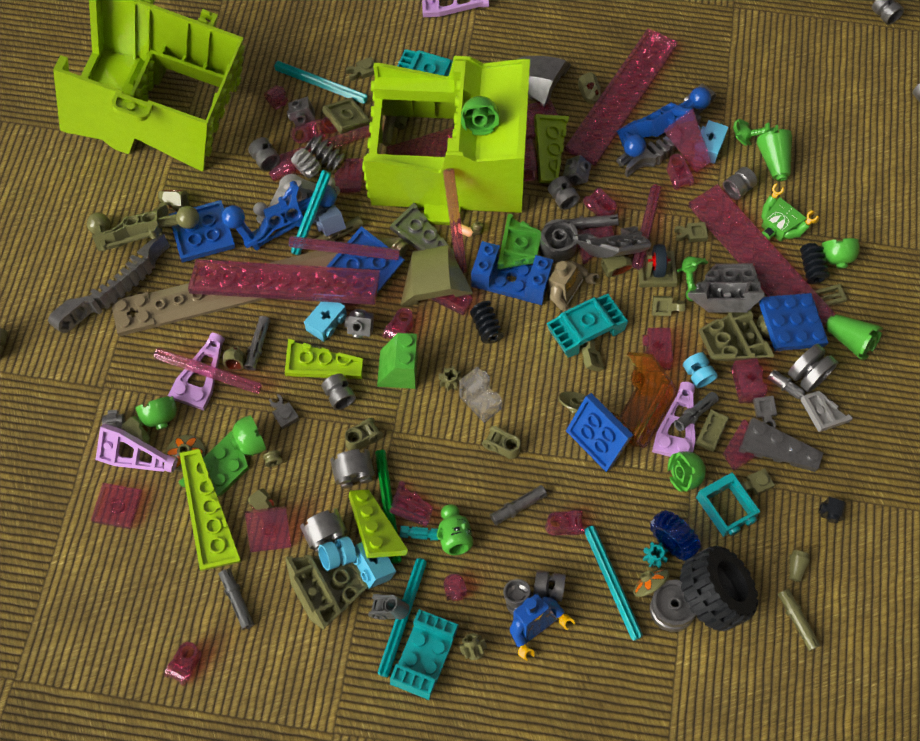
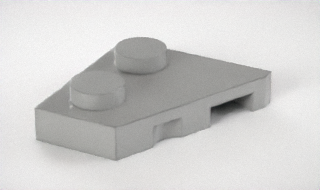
[800,391,852,432]

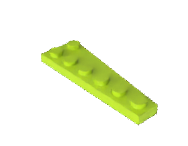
[179,449,241,571]

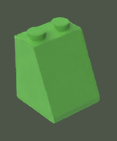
[377,333,418,389]

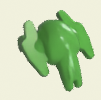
[733,119,778,146]
[676,256,708,302]

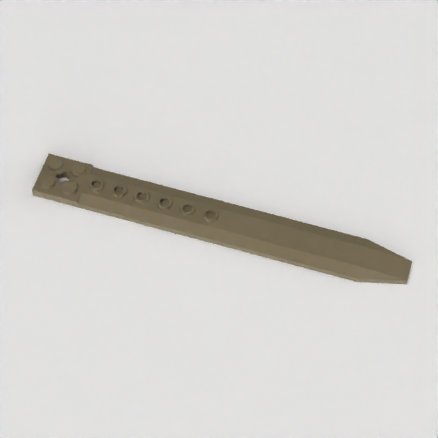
[111,238,406,337]

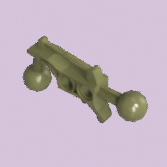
[86,202,200,251]

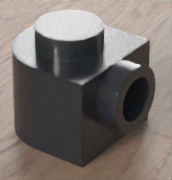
[818,497,846,523]

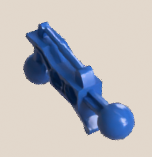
[617,87,711,157]
[222,181,337,250]

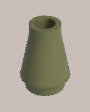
[789,550,810,582]

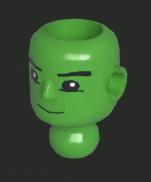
[437,504,473,555]

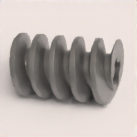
[305,135,345,172]

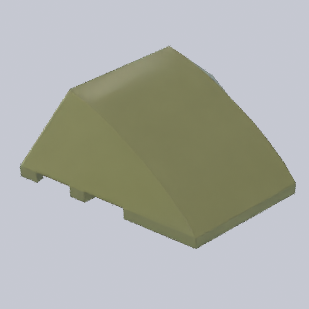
[400,245,473,307]
[698,310,774,361]
[285,555,368,630]

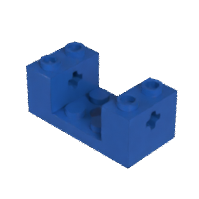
[471,241,554,305]

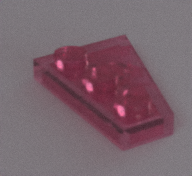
[664,108,711,172]

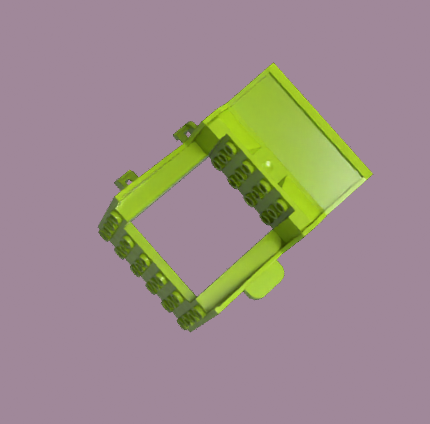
[53,0,245,171]
[362,56,530,225]

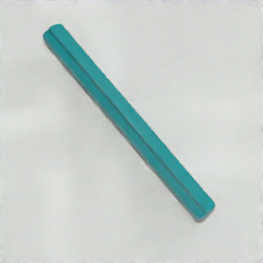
[274,61,368,104]
[584,526,643,641]
[378,558,427,677]

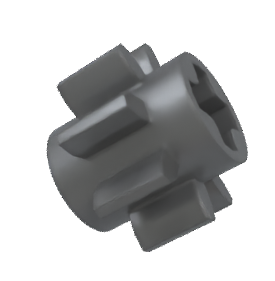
[102,410,125,429]

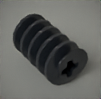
[800,243,830,285]
[470,301,504,344]

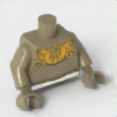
[549,261,600,312]

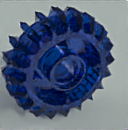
[650,510,701,561]

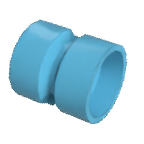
[682,352,718,388]
[318,536,356,571]

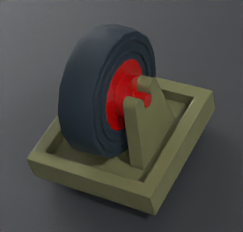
[636,244,677,287]

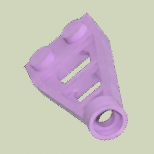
[422,0,489,17]
[168,333,225,411]
[652,382,695,457]
[95,423,178,473]

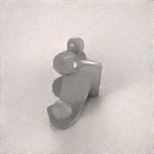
[253,174,340,224]

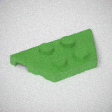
[497,214,541,269]
[179,431,249,497]

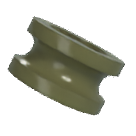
[391,238,409,256]
[263,450,283,467]

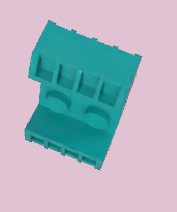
[397,49,453,76]
[546,294,628,358]
[390,609,459,700]

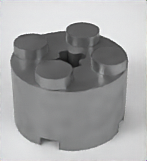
[540,219,578,263]
[330,449,375,489]
[300,508,348,552]

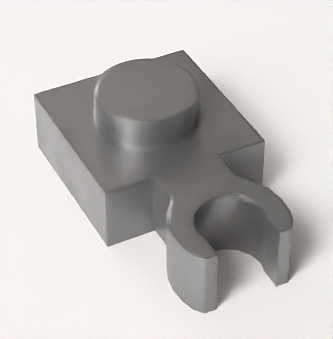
[269,394,299,429]
[753,396,777,428]

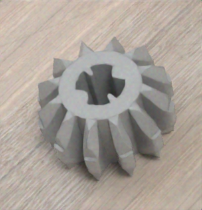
[291,148,321,179]

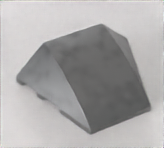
[518,56,571,107]
[573,226,651,258]
[688,263,764,312]

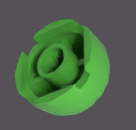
[461,96,499,135]
[822,238,860,268]
[135,396,177,430]
[230,415,266,455]
[668,451,706,492]

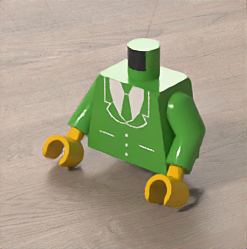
[761,184,819,241]

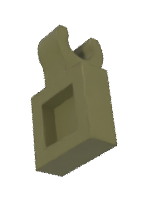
[651,296,685,316]
[580,339,604,372]
[741,469,775,495]

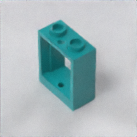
[696,472,760,537]

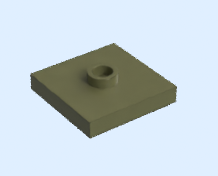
[322,98,370,134]

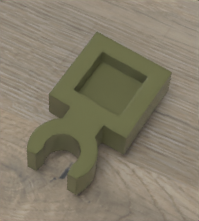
[346,57,375,81]
[674,222,708,243]

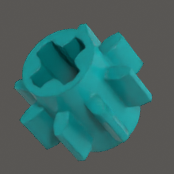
[643,542,668,568]

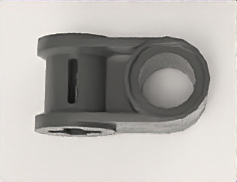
[368,594,409,620]

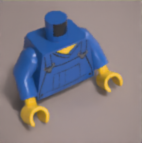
[510,594,575,661]

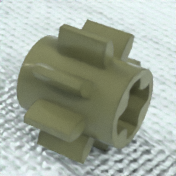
[439,366,462,391]
[459,633,487,660]

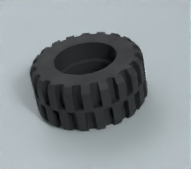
[680,546,759,631]

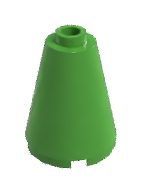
[757,129,792,181]
[826,314,883,360]

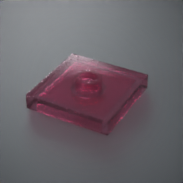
[91,483,143,529]
[245,506,291,552]

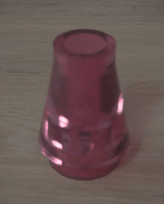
[269,159,296,181]

